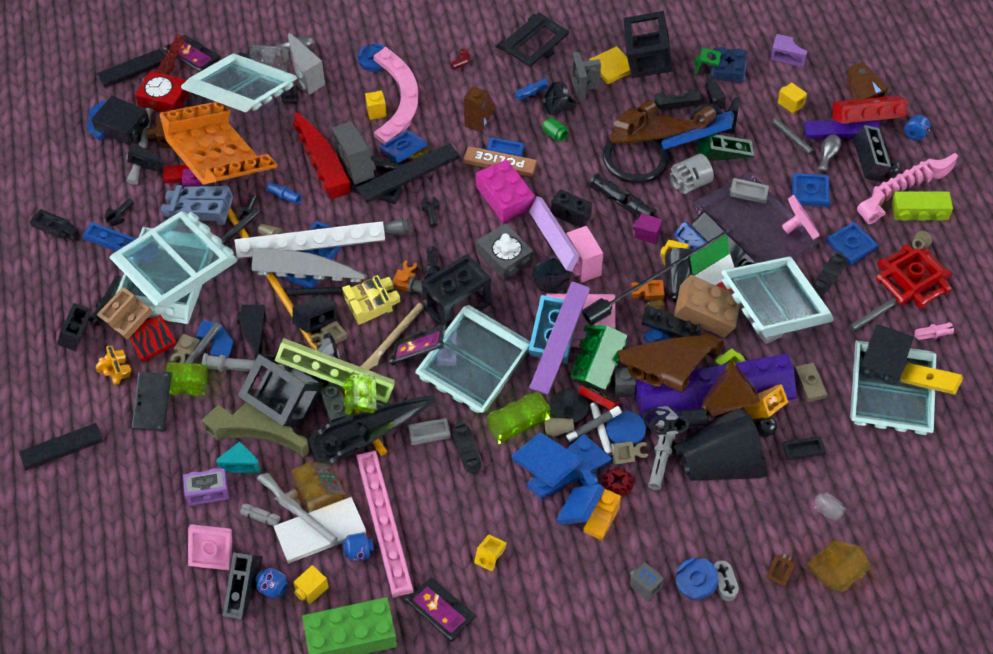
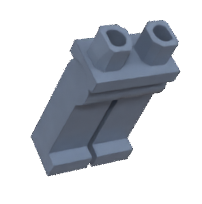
[161,185,233,225]

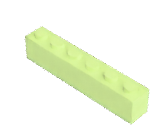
[275,338,394,403]

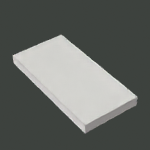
[274,497,366,564]

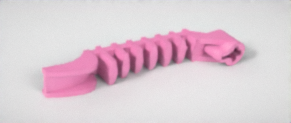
[857,153,958,224]

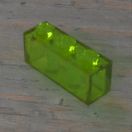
[487,391,550,444]

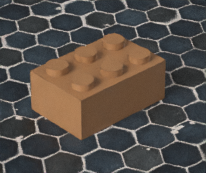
[674,275,740,338]

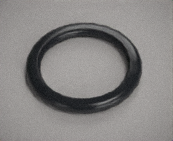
[602,139,669,183]

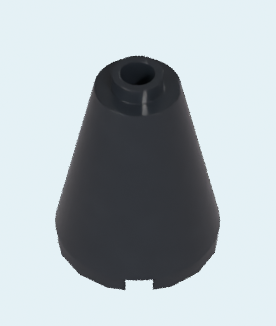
[665,248,693,303]

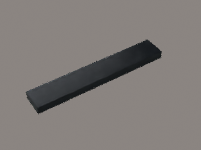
[357,143,459,204]

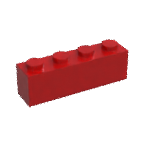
[833,95,907,124]

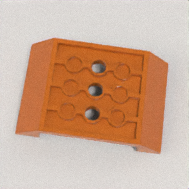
[160,101,277,184]

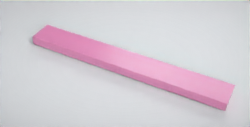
[356,451,413,598]

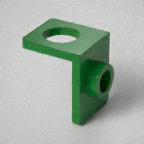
[694,47,721,75]

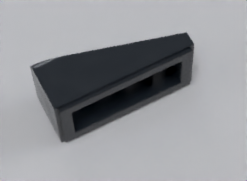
[705,73,726,109]
[721,97,740,134]
[127,142,164,173]

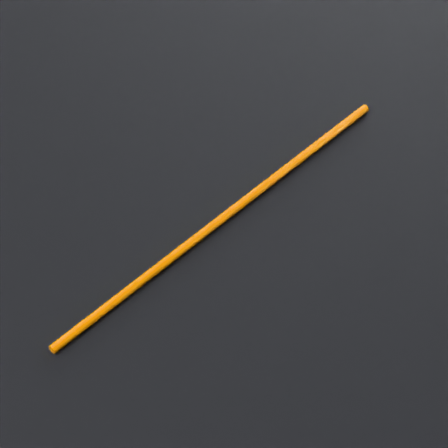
[228,207,387,456]

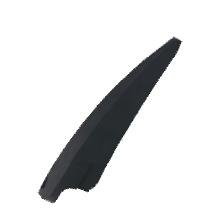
[309,395,436,465]

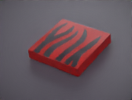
[129,314,177,363]

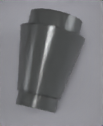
[383,218,410,236]

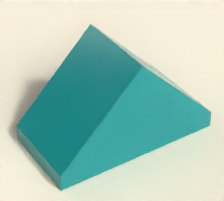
[217,442,260,473]

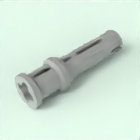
[202,353,263,373]
[648,434,676,490]

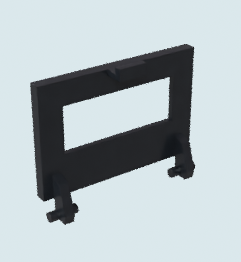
[495,13,569,67]

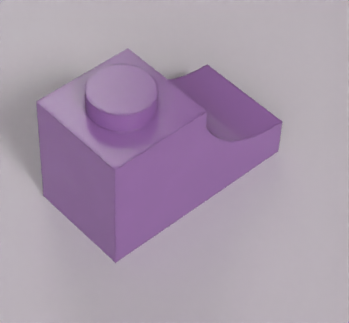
[770,34,807,67]

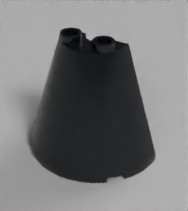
[673,408,766,481]

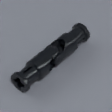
[589,173,657,217]

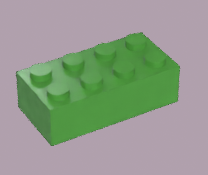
[302,597,397,654]

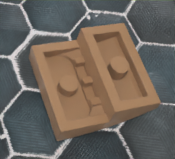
[97,287,153,339]

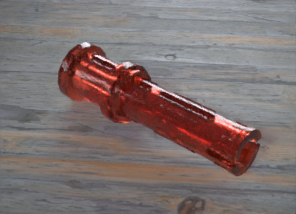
[155,35,186,76]

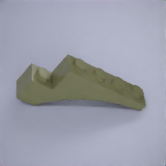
[201,402,310,458]

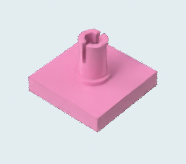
[782,195,820,240]
[188,524,232,570]

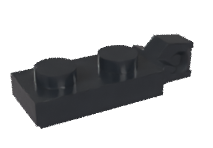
[30,209,80,241]

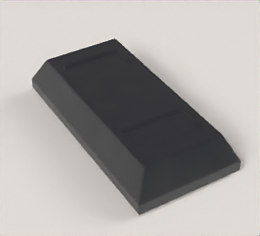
[782,436,826,461]

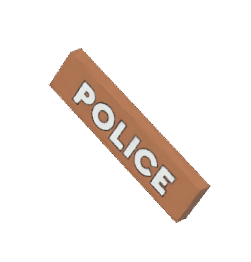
[463,146,537,177]

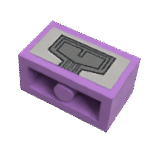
[183,468,229,506]

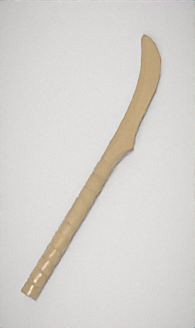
[328,303,424,388]

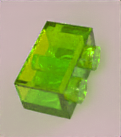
[165,362,209,396]

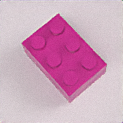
[476,159,534,223]

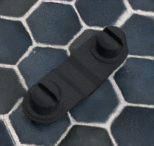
[654,88,703,110]
[812,252,846,295]
[453,422,481,474]

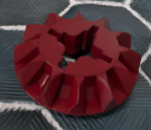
[601,467,634,497]

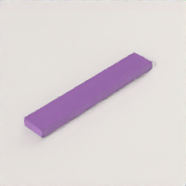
[530,282,590,396]

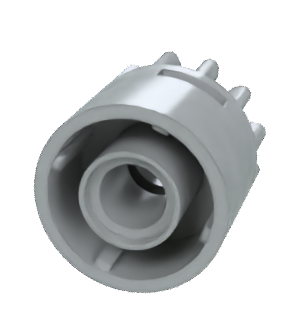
[670,154,714,194]

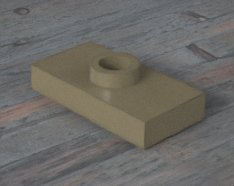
[794,363,827,402]

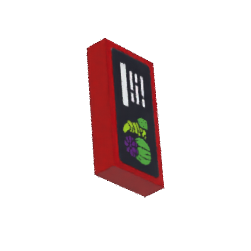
[578,385,620,410]

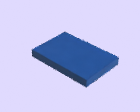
[511,432,582,487]

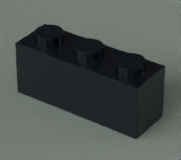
[853,125,891,181]

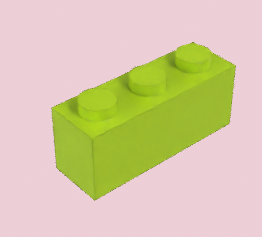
[891,192,953,221]

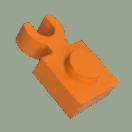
[392,260,417,292]
[631,280,664,300]

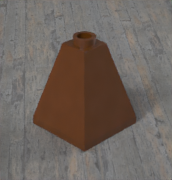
[701,360,760,416]

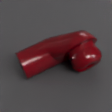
[451,48,470,70]

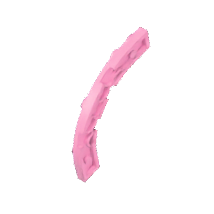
[374,47,418,144]

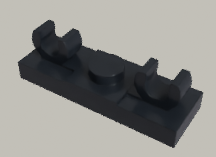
[642,305,700,338]

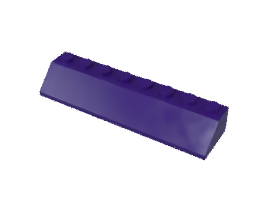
[635,354,797,425]

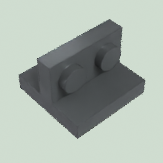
[572,52,601,101]

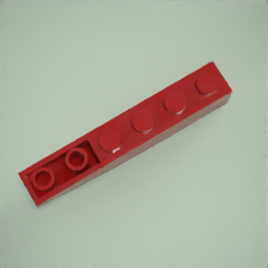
[292,112,351,199]

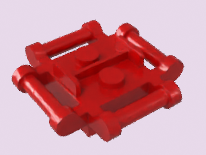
[876,244,952,309]

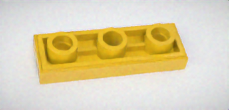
[900,363,963,395]

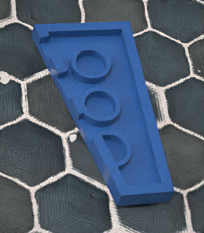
[527,434,613,500]

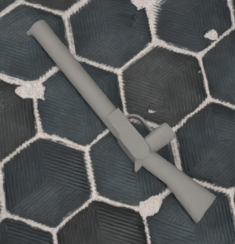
[126,108,154,185]
[257,473,338,544]

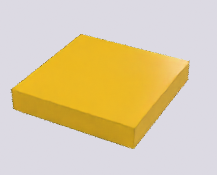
[589,47,631,84]

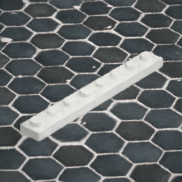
[235,221,385,259]

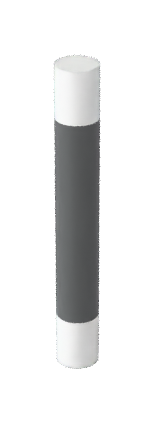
[566,406,622,442]

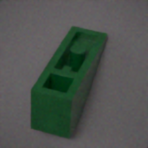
[696,134,755,161]

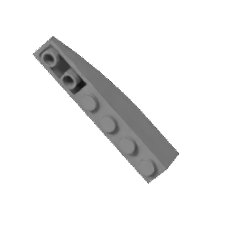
[252,248,367,282]

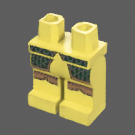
[342,275,400,325]

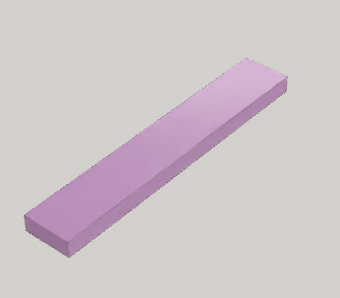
[529,196,580,271]

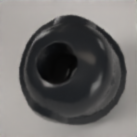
[884,160,902,179]
[756,416,777,437]

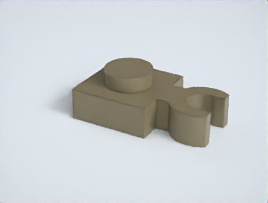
[311,321,347,350]
[170,334,200,367]
[611,441,648,464]

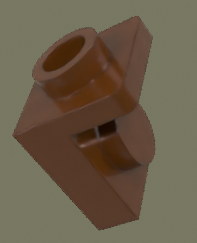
[765,553,796,587]

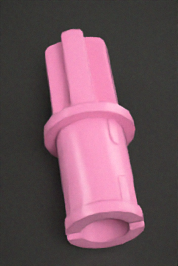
[914,322,954,340]

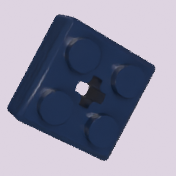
[711,47,747,82]

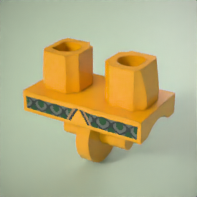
[96,346,131,385]

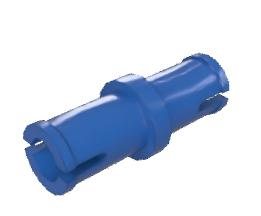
[514,78,549,102]
[266,181,302,205]

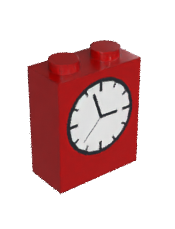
[135,71,191,113]

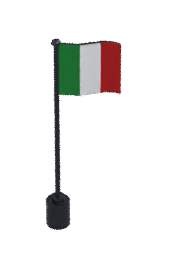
[582,229,739,325]

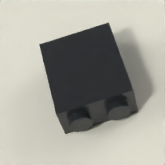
[91,95,150,145]
[859,324,914,385]

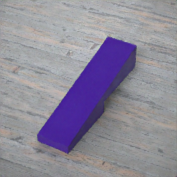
[804,120,880,140]

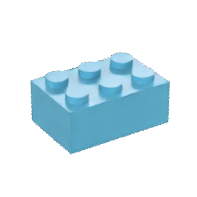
[529,295,576,364]

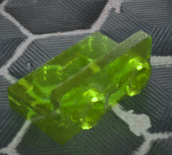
[343,371,376,415]

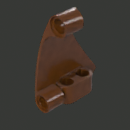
[609,100,717,143]
[618,333,724,393]

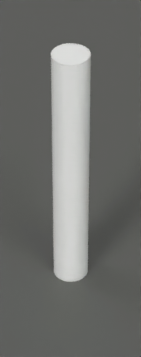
[590,402,612,456]

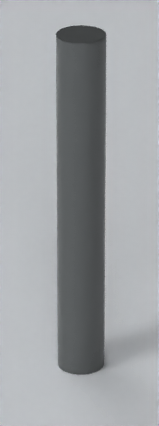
[772,118,814,155]
[849,298,897,331]
[180,323,222,372]

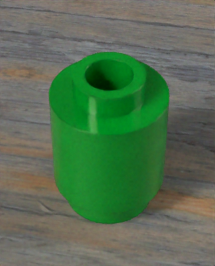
[542,117,569,142]

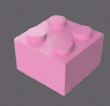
[566,226,603,283]

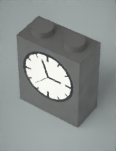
[476,223,533,280]

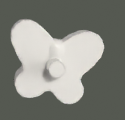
[495,234,518,255]

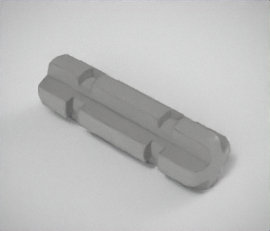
[240,504,280,526]

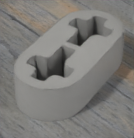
[714,561,739,601]

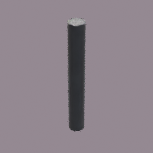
[220,208,261,245]
[288,286,344,296]

